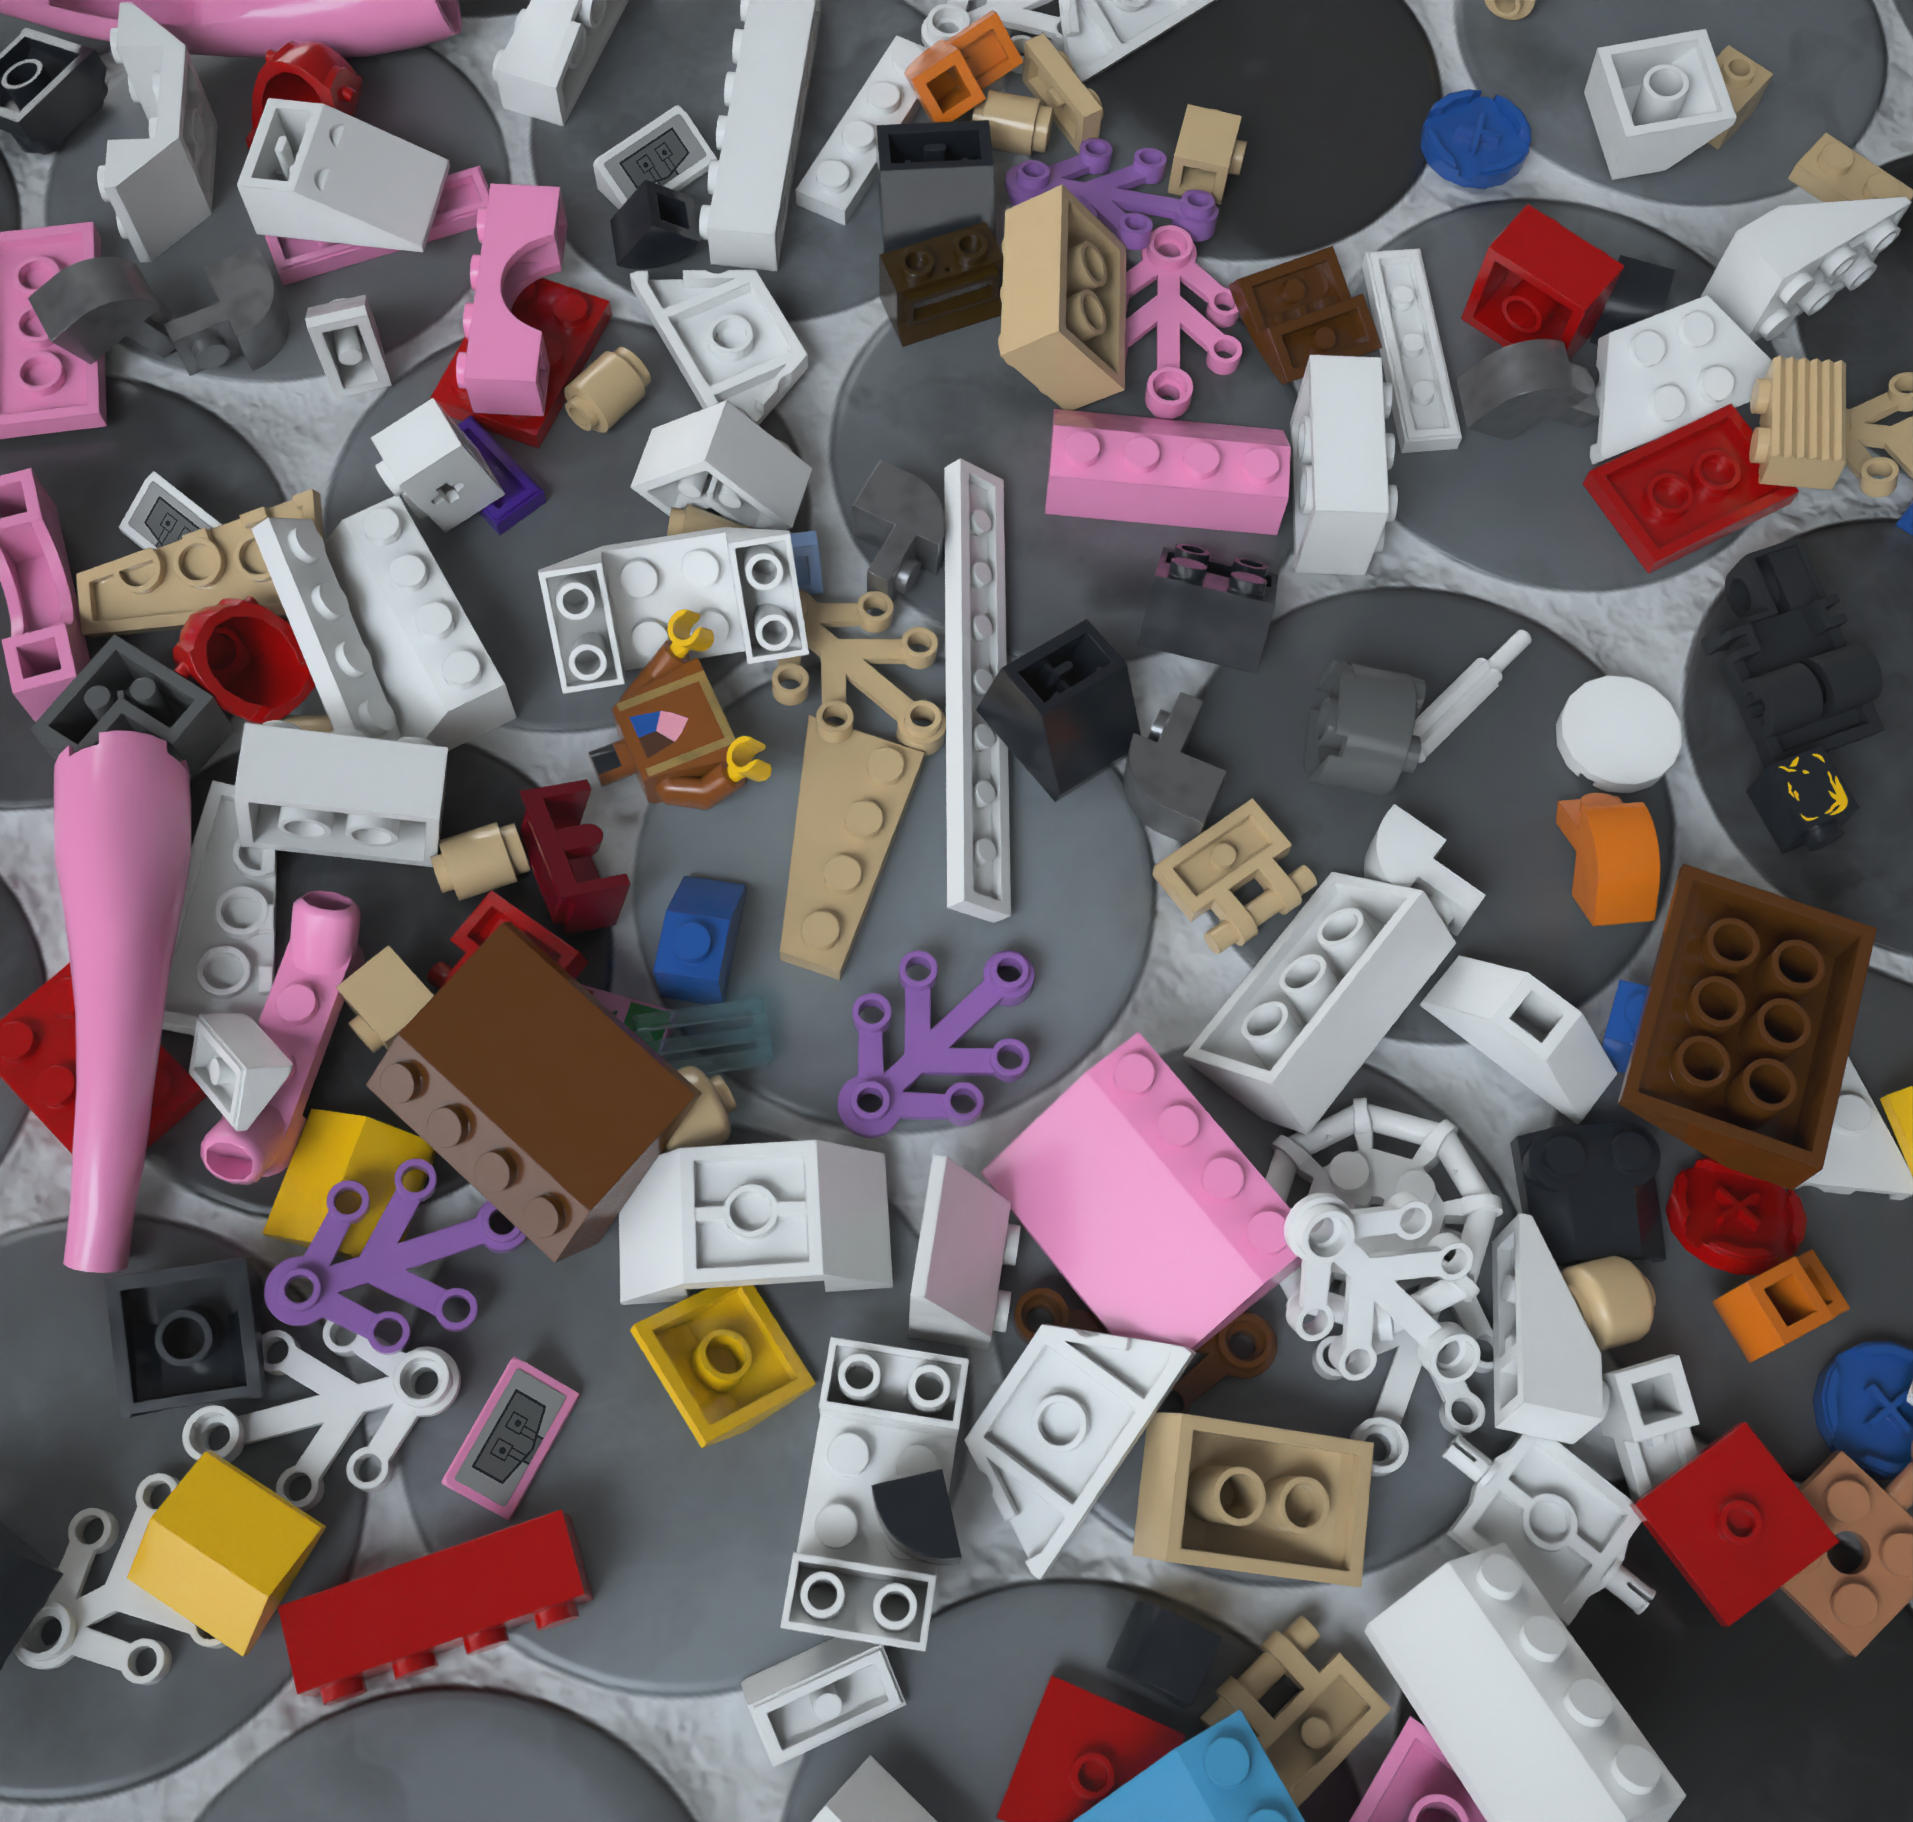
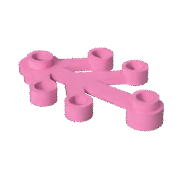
[1125,225,1243,420]

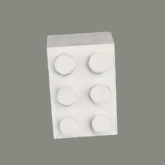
[1290,355,1398,576]
[233,720,448,867]

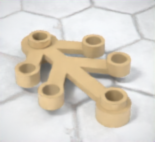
[1845,372,1913,497]
[772,589,946,756]

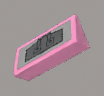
[442,1356,580,1521]

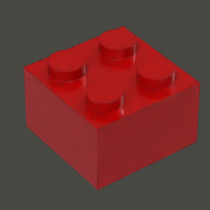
[1461,204,1624,361]

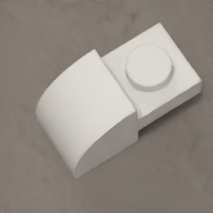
[1364,804,1486,936]
[1600,1354,1700,1502]

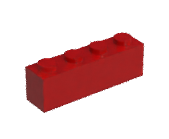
[277,1509,594,1706]

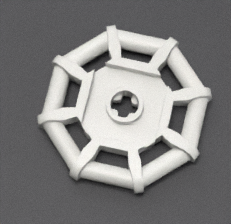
[1265,1097,1503,1342]

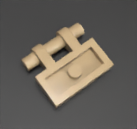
[1152,798,1317,955]
[1200,1615,1392,1808]

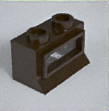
[879,222,1003,347]

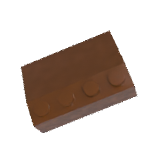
[1617,864,1877,1190]
[366,921,702,1263]

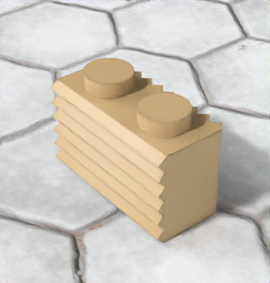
[1749,355,1846,490]

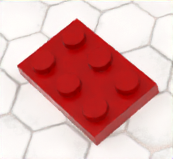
[430,277,612,449]
[1582,403,1799,574]
[0,963,207,1154]

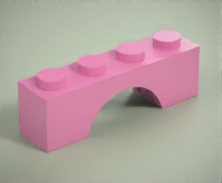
[456,183,568,416]
[0,468,91,722]

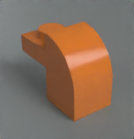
[904,10,1023,123]
[1556,793,1660,926]
[1711,1249,1851,1363]

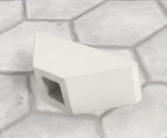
[1420,955,1617,1125]

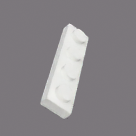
[795,35,928,226]
[252,517,402,741]

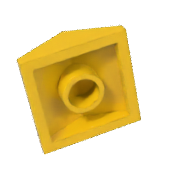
[262,1108,437,1260]
[630,1285,816,1448]
[127,1450,327,1656]

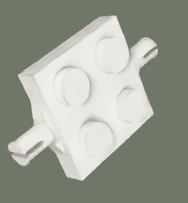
[1441,1433,1656,1626]

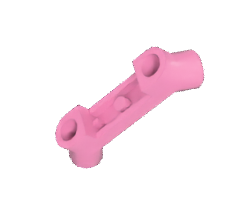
[200,890,365,1185]

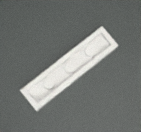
[1362,248,1462,453]

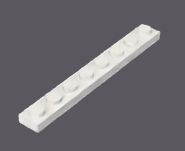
[944,458,1011,923]

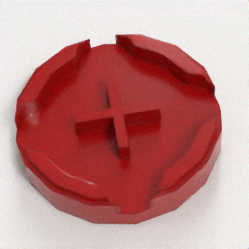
[1665,1157,1807,1275]

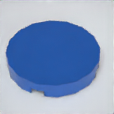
[1421,89,1531,189]
[1812,1341,1913,1480]

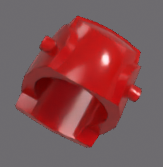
[245,41,363,148]
[172,596,316,725]

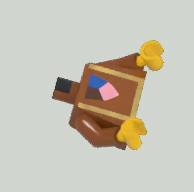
[588,609,772,810]

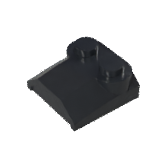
[0,27,108,155]
[1510,1122,1666,1266]
[104,1256,266,1419]

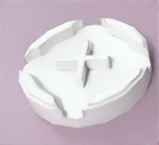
[1556,676,1682,793]

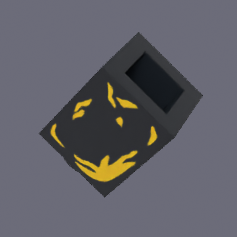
[1746,745,1860,854]

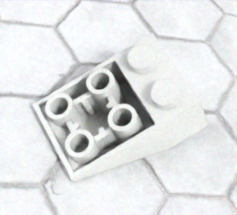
[237,98,450,253]
[1700,197,1912,342]

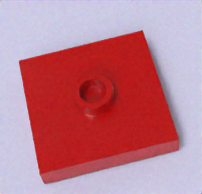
[1630,1422,1840,1627]
[995,1675,1186,1822]

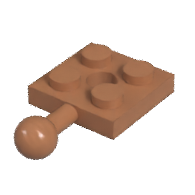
[1780,1440,1913,1657]

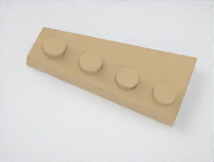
[780,715,925,980]

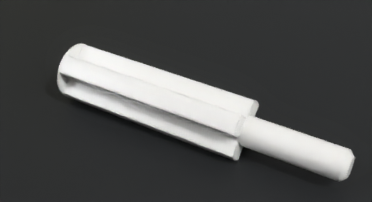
[1413,630,1532,763]

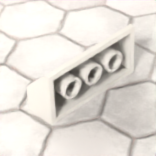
[325,496,517,751]
[1183,872,1456,1135]
[1364,1542,1687,1822]

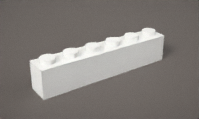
[699,0,822,271]

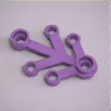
[1004,138,1219,250]
[837,950,1035,1138]
[264,1159,527,1355]

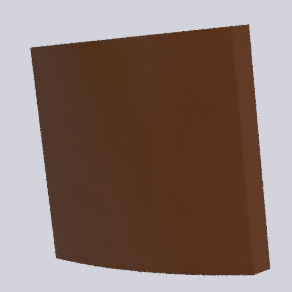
[1228,246,1382,385]

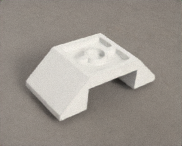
[97,2,218,263]
[538,527,809,694]
[619,1140,893,1305]
[780,1337,969,1652]

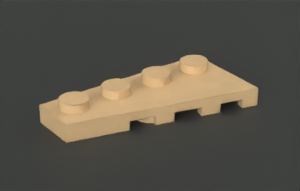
[76,489,325,638]

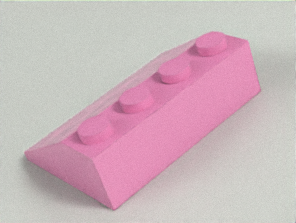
[981,1032,1311,1352]

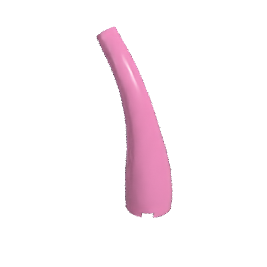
[0,0,462,58]
[54,730,191,1273]

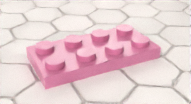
[0,222,107,439]

